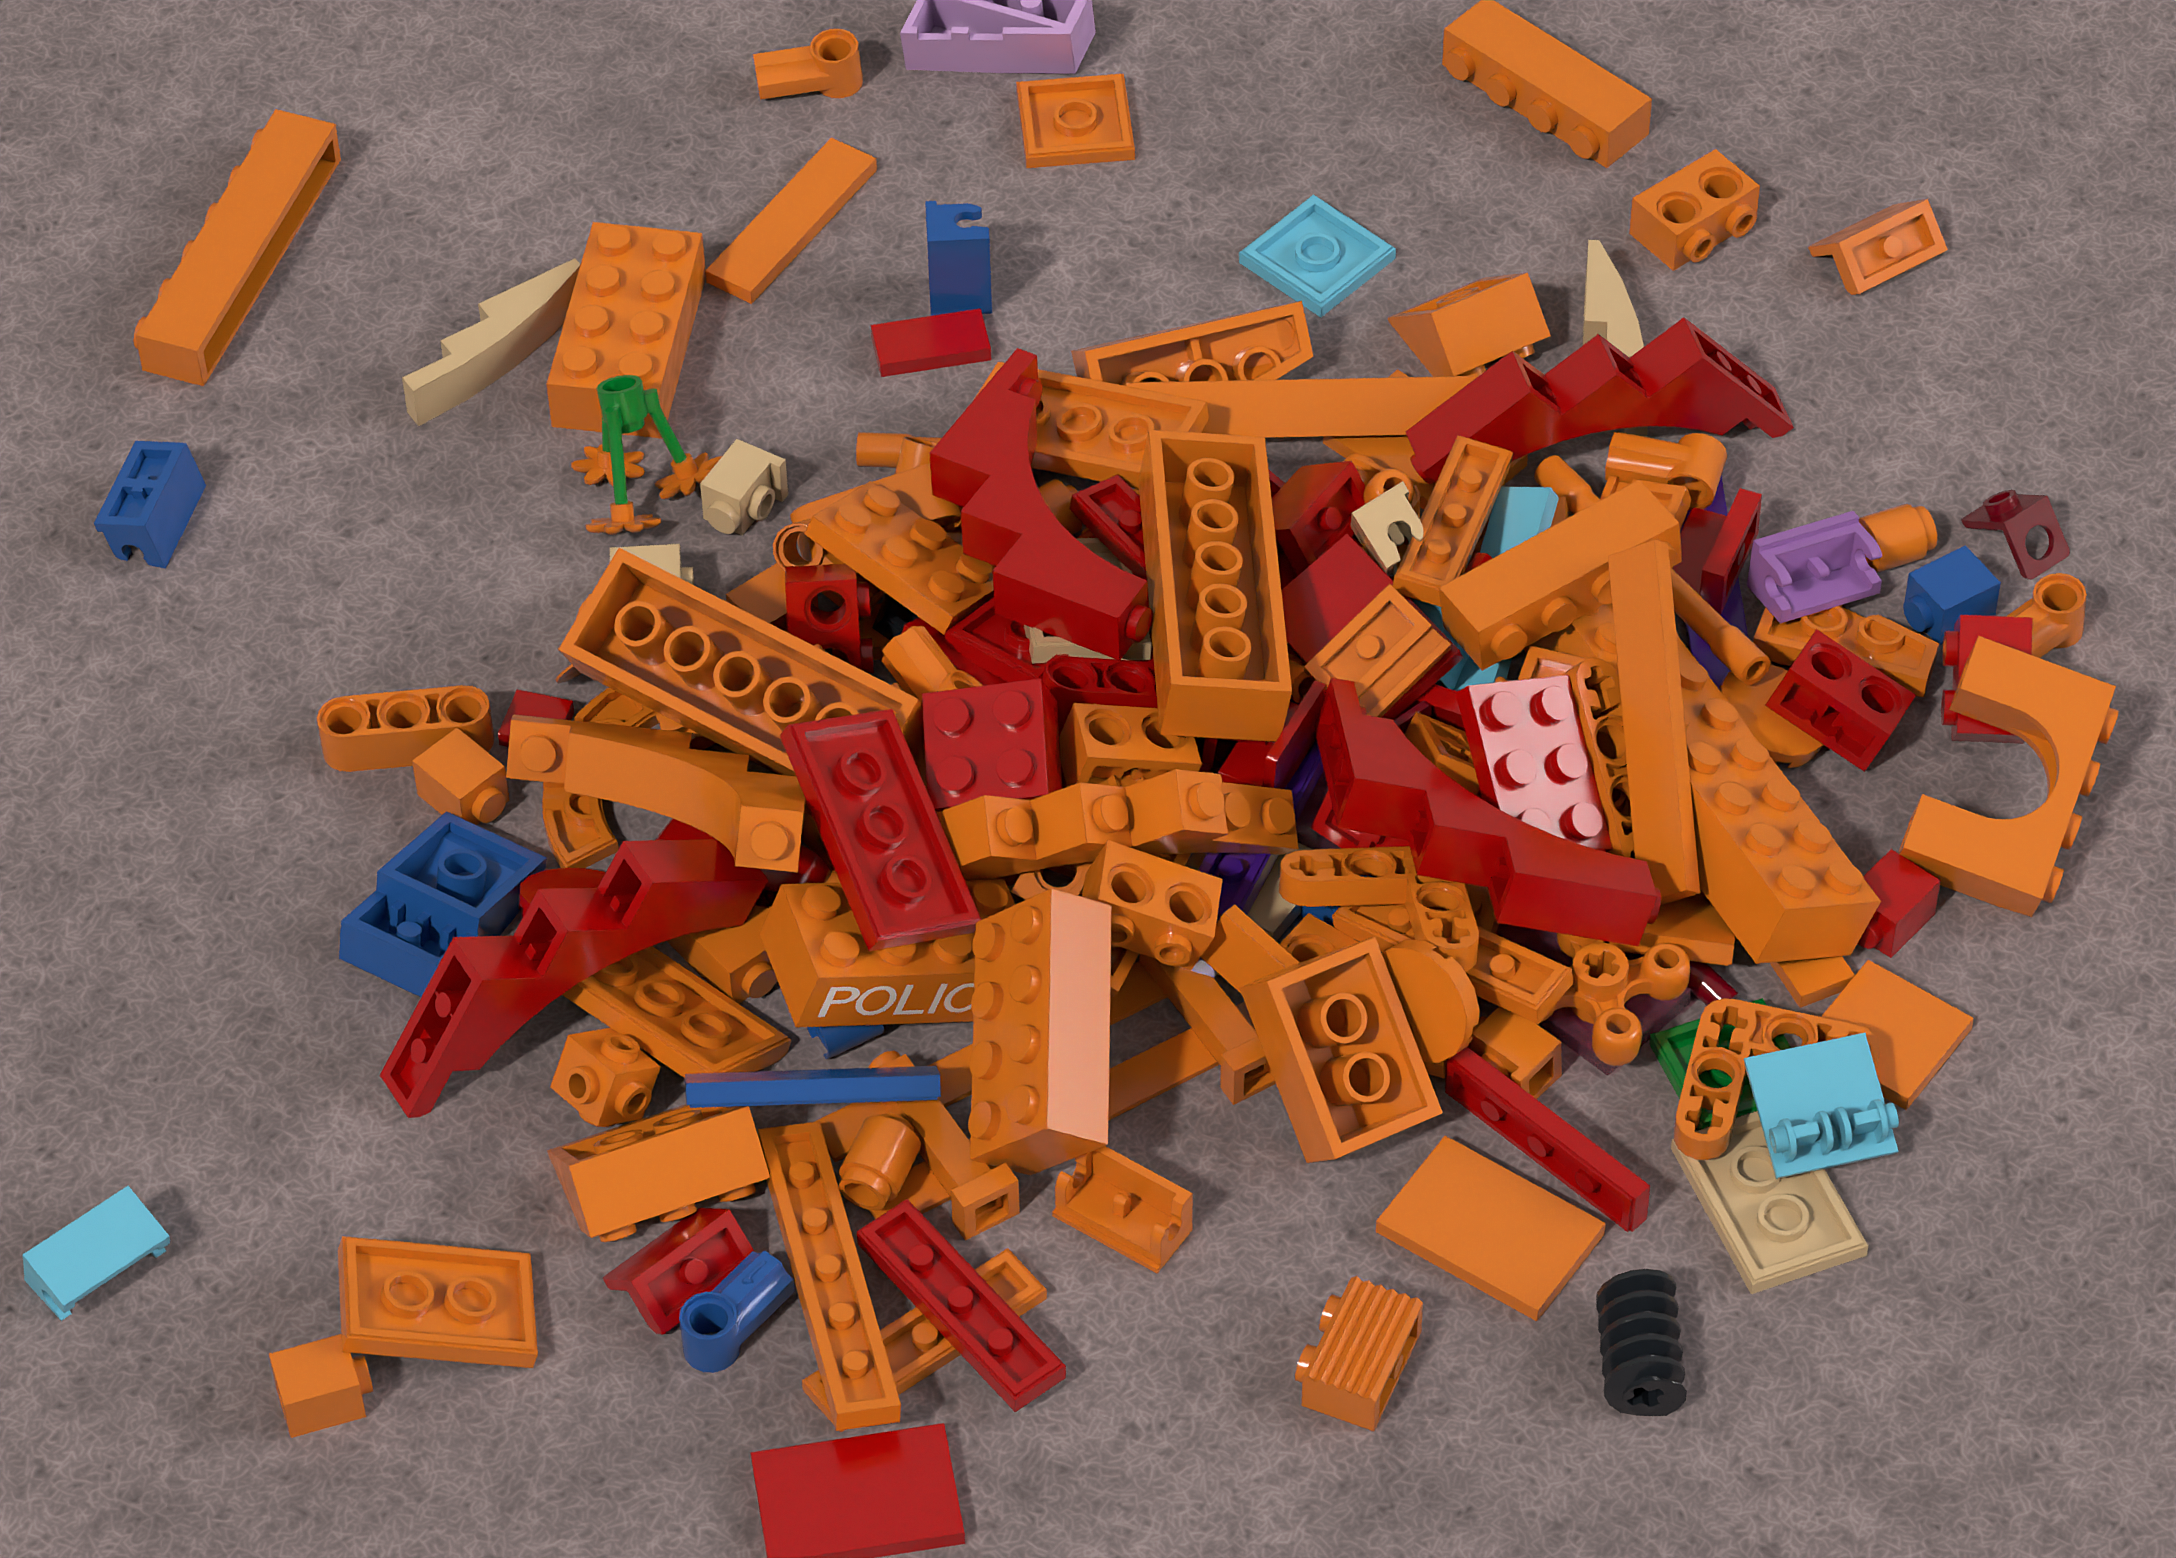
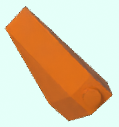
[1071,301,1314,386]

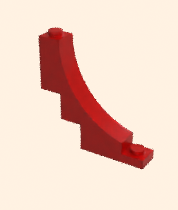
[1405,317,1794,484]
[929,348,1153,661]
[1314,678,1661,947]
[380,839,768,1118]

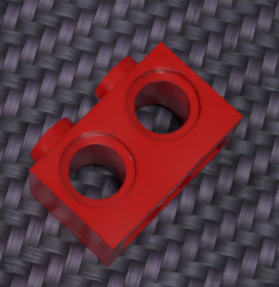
[785,564,874,674]
[1765,629,1916,772]

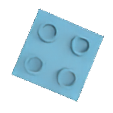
[1744,1033,1899,1179]

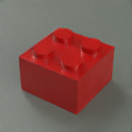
[922,678,1062,813]

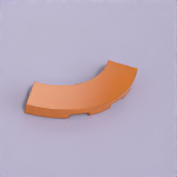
[542,687,659,868]

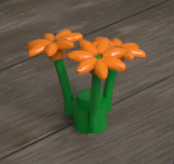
[571,375,722,535]

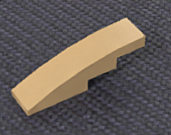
[1582,240,1648,437]
[402,258,581,426]

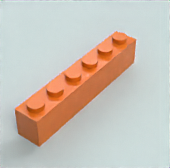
[133,109,341,386]

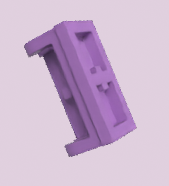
[1747,511,1882,623]

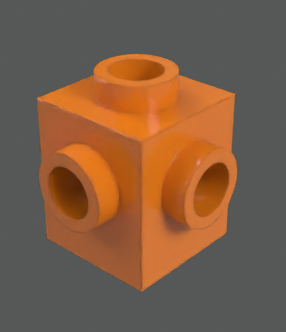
[550,1028,661,1127]

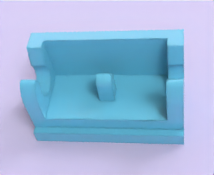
[23,1186,170,1321]

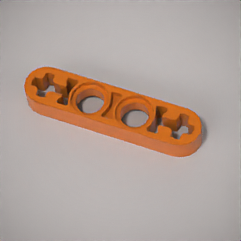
[1564,657,1635,858]

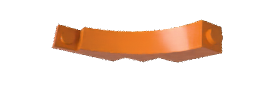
[506,715,806,872]

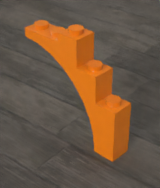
[937,769,1299,880]

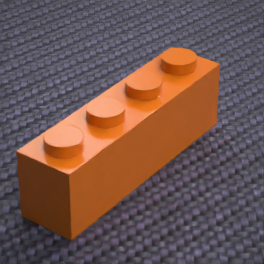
[1442,0,1652,168]
[1439,480,1682,671]

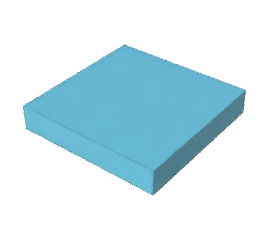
[1239,195,1396,317]

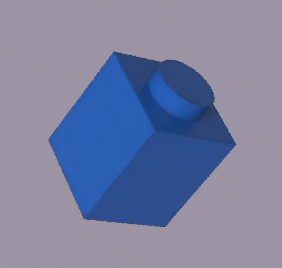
[1903,545,2001,646]

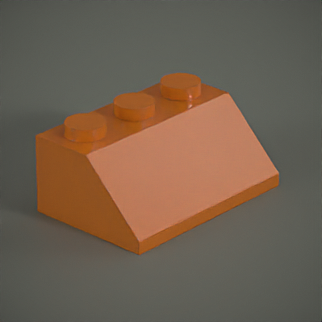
[1239,937,1443,1163]
[547,1104,770,1242]

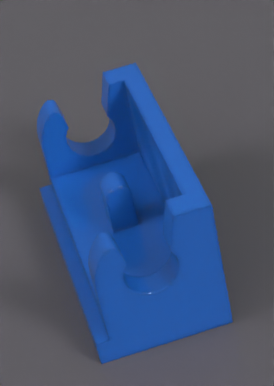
[925,201,992,316]
[94,441,206,569]

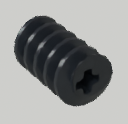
[1596,1269,1687,1416]

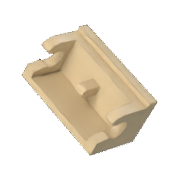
[1351,481,1424,578]

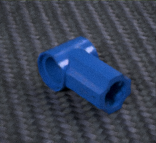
[679,1250,795,1373]

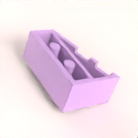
[900,0,1096,74]

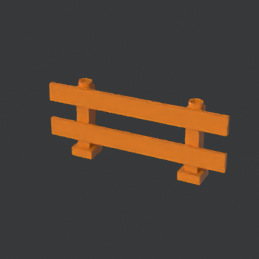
[814,954,1276,1241]

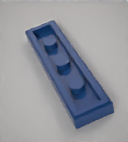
[685,1066,941,1108]

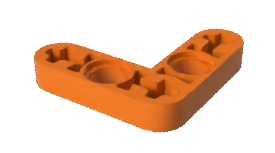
[1279,846,1479,972]
[1674,998,1880,1160]

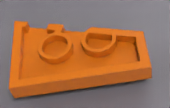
[1753,605,1939,697]

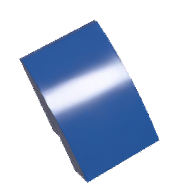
[339,811,547,997]

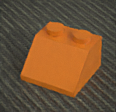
[1388,272,1551,377]

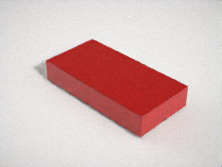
[871,308,991,377]

